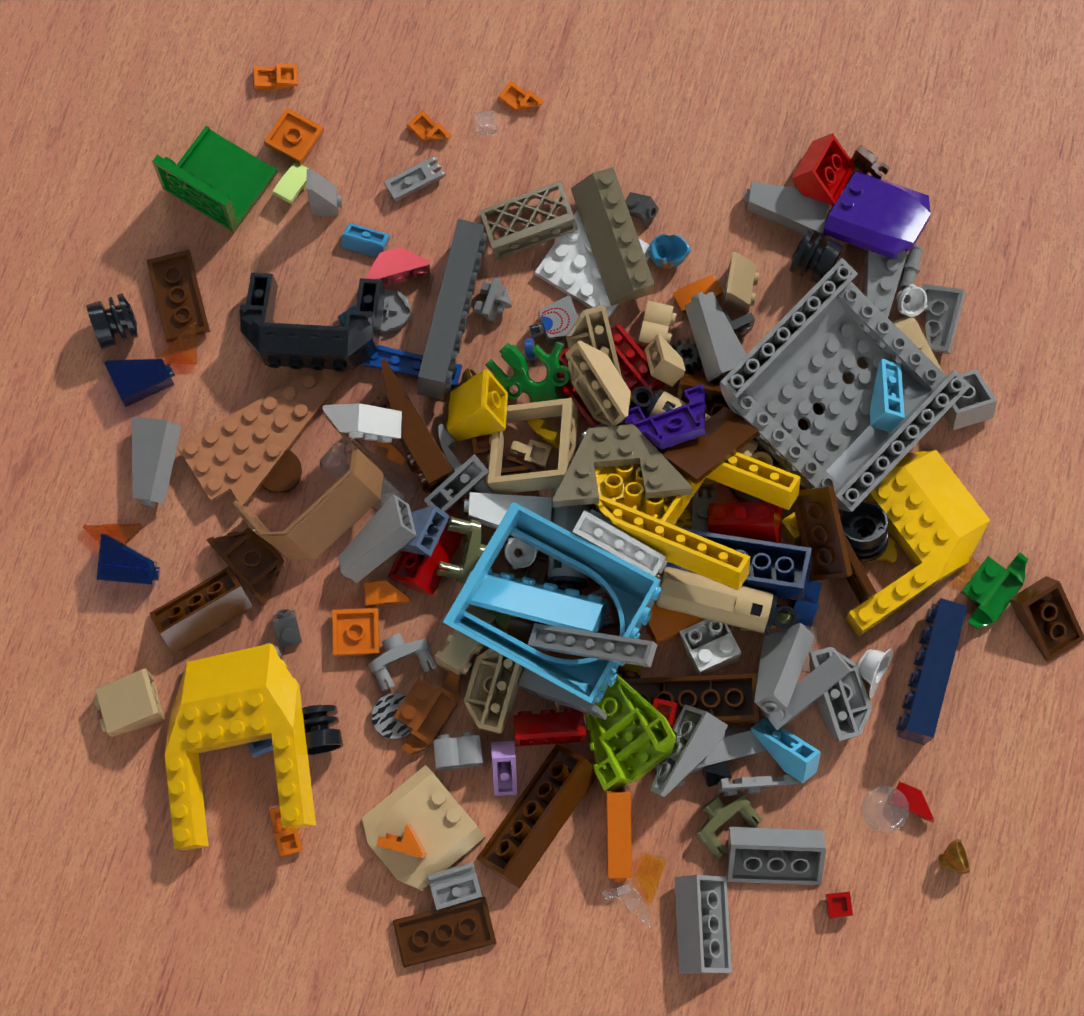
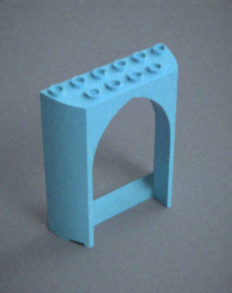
[443,502,663,704]

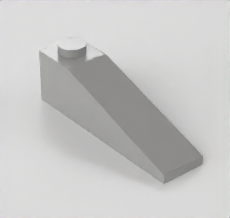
[763,652,852,730]
[518,668,607,720]

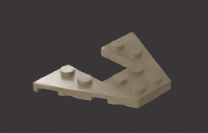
[552,424,692,508]

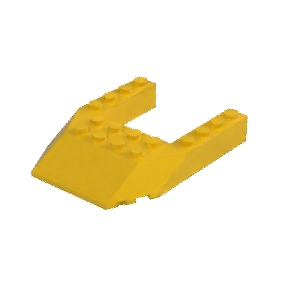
[595,441,801,591]
[781,450,990,637]
[165,643,316,850]

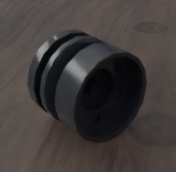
[789,230,843,284]
[86,293,138,349]
[840,501,888,562]
[302,705,343,755]

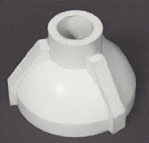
[896,284,928,317]
[505,537,538,569]

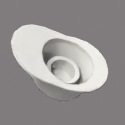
[858,649,893,699]

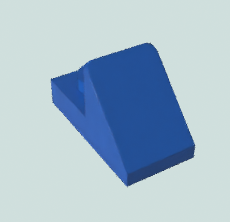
[789,580,822,627]

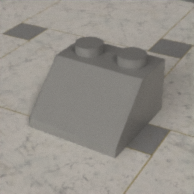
[944,369,997,430]

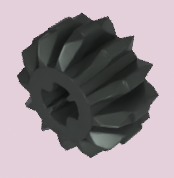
[671,338,702,375]

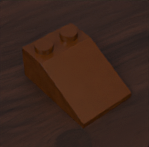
[1009,576,1084,662]

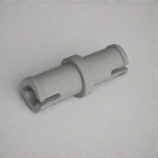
[899,245,924,289]

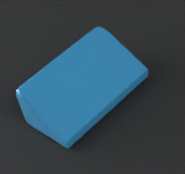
[341,223,390,258]

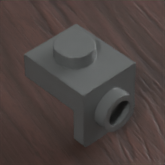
[625,192,659,226]
[724,311,755,335]
[273,609,302,648]

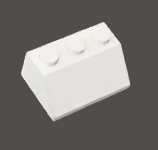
[323,403,402,443]

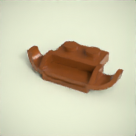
[393,671,460,755]

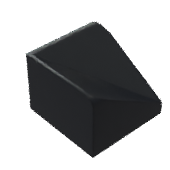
[702,761,732,787]

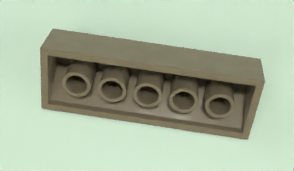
[571,167,655,306]

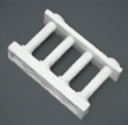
[572,509,668,577]

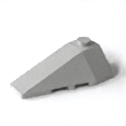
[650,705,728,797]
[689,726,767,774]

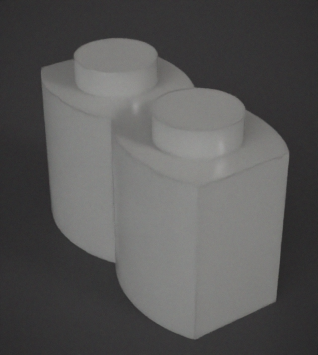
[433,732,483,771]

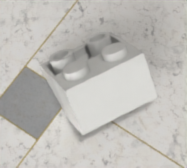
[679,619,742,676]

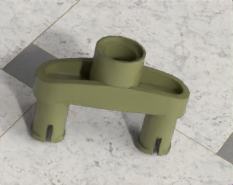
[437,516,487,584]
[696,795,763,859]

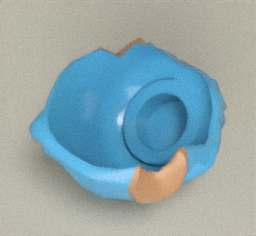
[648,233,691,269]

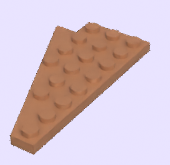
[177,369,344,506]

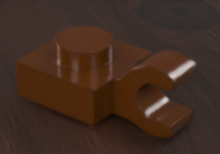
[851,145,890,179]

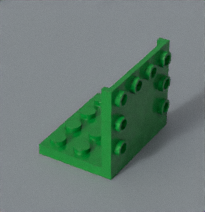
[152,126,278,233]

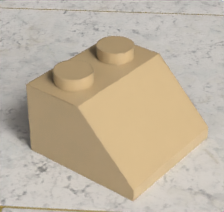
[722,252,759,313]

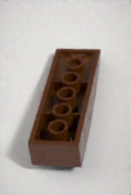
[381,358,453,494]
[623,673,760,724]

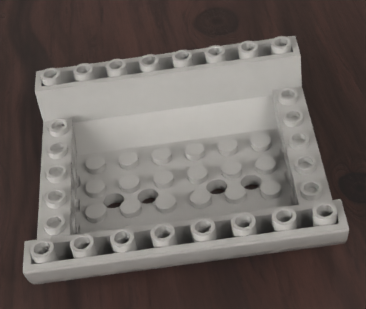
[720,258,971,512]

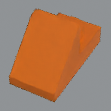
[376,824,427,858]

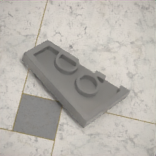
[922,284,966,354]

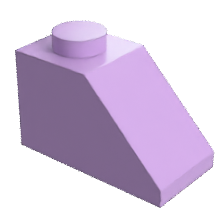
[491,740,517,796]

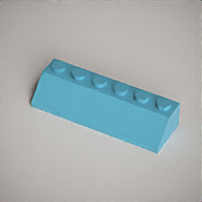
[467,568,608,633]

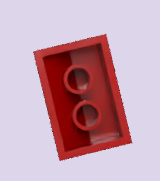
[791,133,855,206]
[708,501,782,543]
[387,524,463,596]
[513,708,586,747]

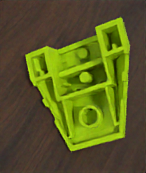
[584,675,676,791]

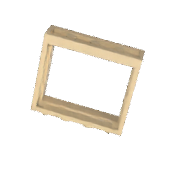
[486,398,578,494]

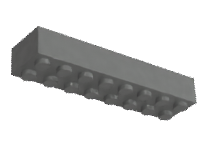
[417,219,487,400]

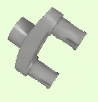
[368,633,437,692]

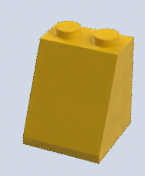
[446,369,508,441]

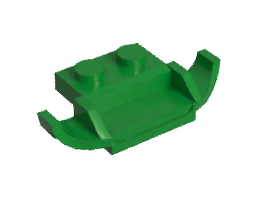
[960,552,1028,629]

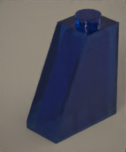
[104,359,175,407]
[97,534,160,585]

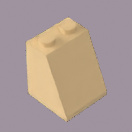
[94,668,166,737]

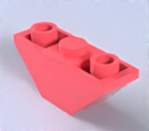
[365,247,430,286]

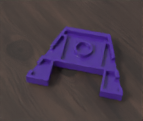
[623,384,705,449]

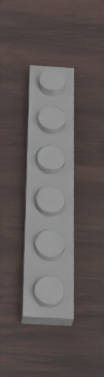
[528,623,657,667]

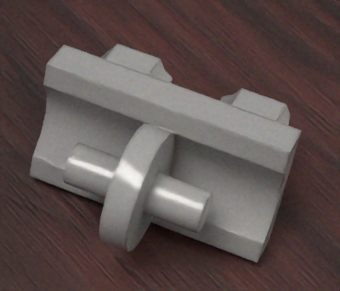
[474,278,513,323]

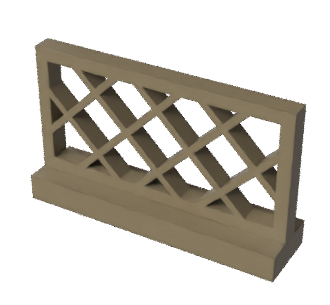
[480,181,578,259]

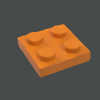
[264,108,324,165]
[332,608,380,657]

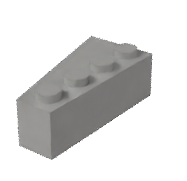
[863,249,908,318]

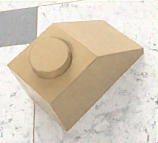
[645,334,686,386]

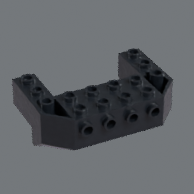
[240,273,386,372]

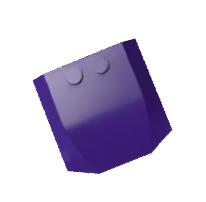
[823,171,931,259]

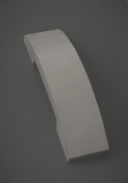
[438,424,494,494]

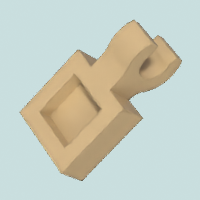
[510,439,551,469]

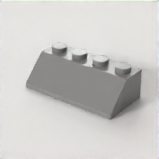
[727,827,826,885]
[675,875,732,974]

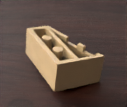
[435,605,497,677]

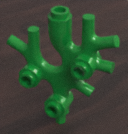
[485,342,579,422]

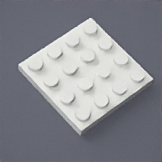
[535,210,650,320]

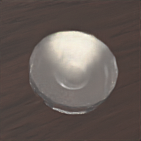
[862,786,909,833]

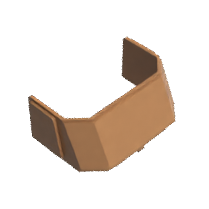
[233,416,383,560]

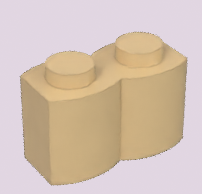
[638,300,676,348]

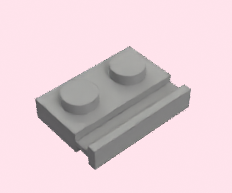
[427,862,482,910]

